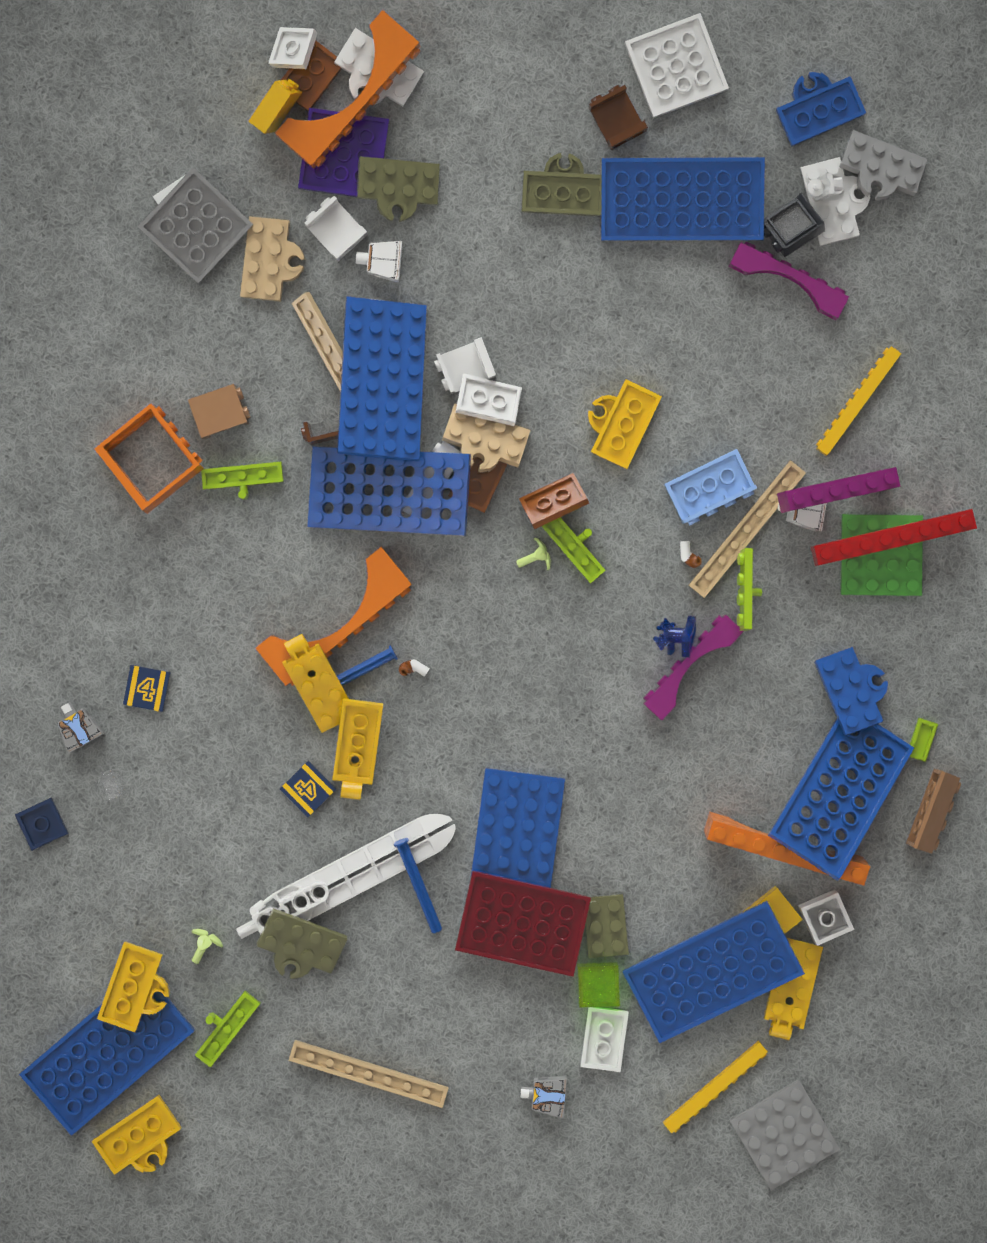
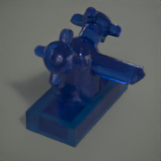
[653,616,696,658]

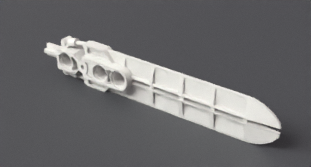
[236,814,456,939]

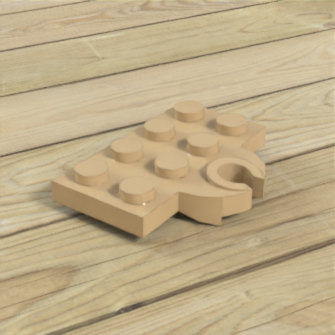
[240,216,305,302]
[442,403,530,472]

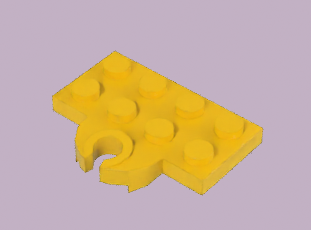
[588,379,662,470]
[97,942,170,1032]
[91,1095,182,1175]

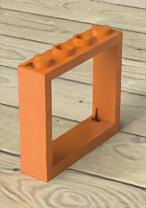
[95,403,204,514]

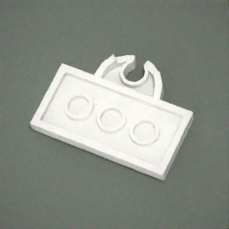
[334,28,424,107]
[800,157,870,246]

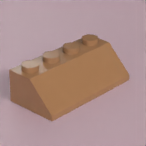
[906,768,961,854]

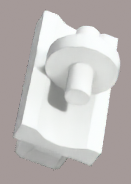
[806,173,843,201]

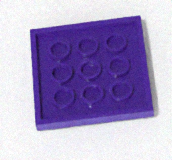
[298,108,389,197]

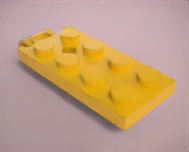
[282,634,349,733]
[332,699,383,800]
[764,938,823,1040]

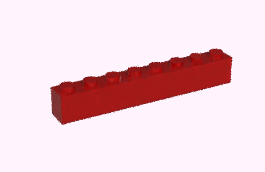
[811,509,977,566]

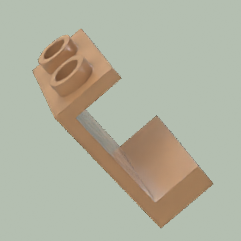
[188,384,251,439]

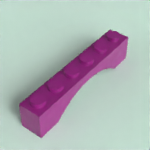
[728,242,849,321]
[777,467,901,513]
[643,615,744,720]

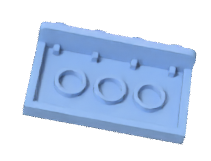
[664,449,757,526]

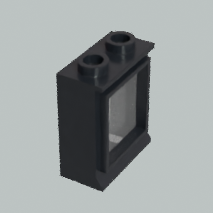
[764,193,825,257]

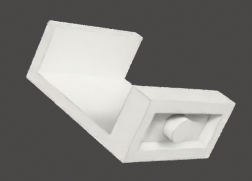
[305,196,368,261]
[434,337,496,394]

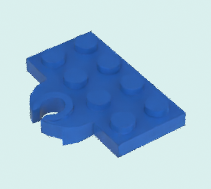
[776,72,866,147]
[814,647,888,736]

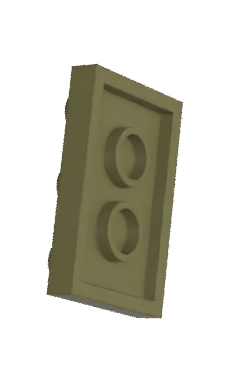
[585,894,629,958]

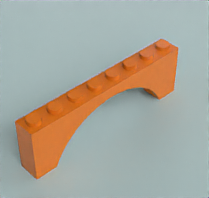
[275,10,421,169]
[255,547,412,686]
[704,812,870,886]

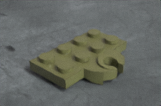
[522,153,602,216]
[357,156,440,222]
[257,908,348,979]

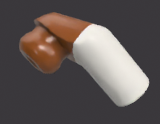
[680,541,702,568]
[399,659,430,677]

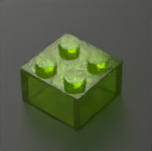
[577,962,620,1008]

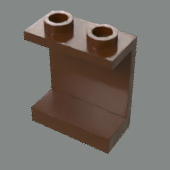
[589,85,648,150]
[301,422,338,445]

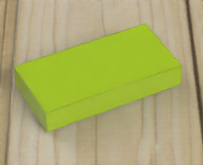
[909,718,938,762]

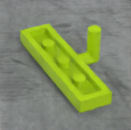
[201,462,284,500]
[541,517,606,584]
[737,548,762,631]
[195,991,261,1068]

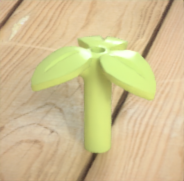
[517,538,551,570]
[191,929,223,964]

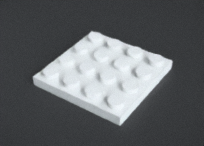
[624,13,729,119]

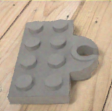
[839,130,927,201]

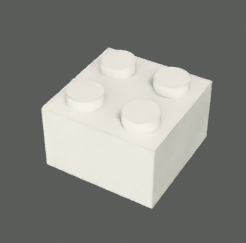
[797,890,854,946]

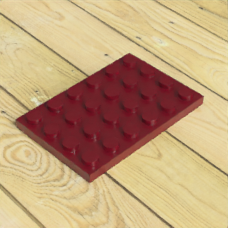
[455,871,591,977]

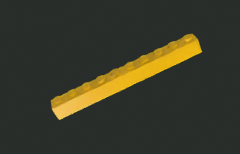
[816,346,902,456]
[663,1041,768,1133]

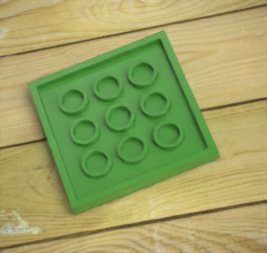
[841,514,923,596]

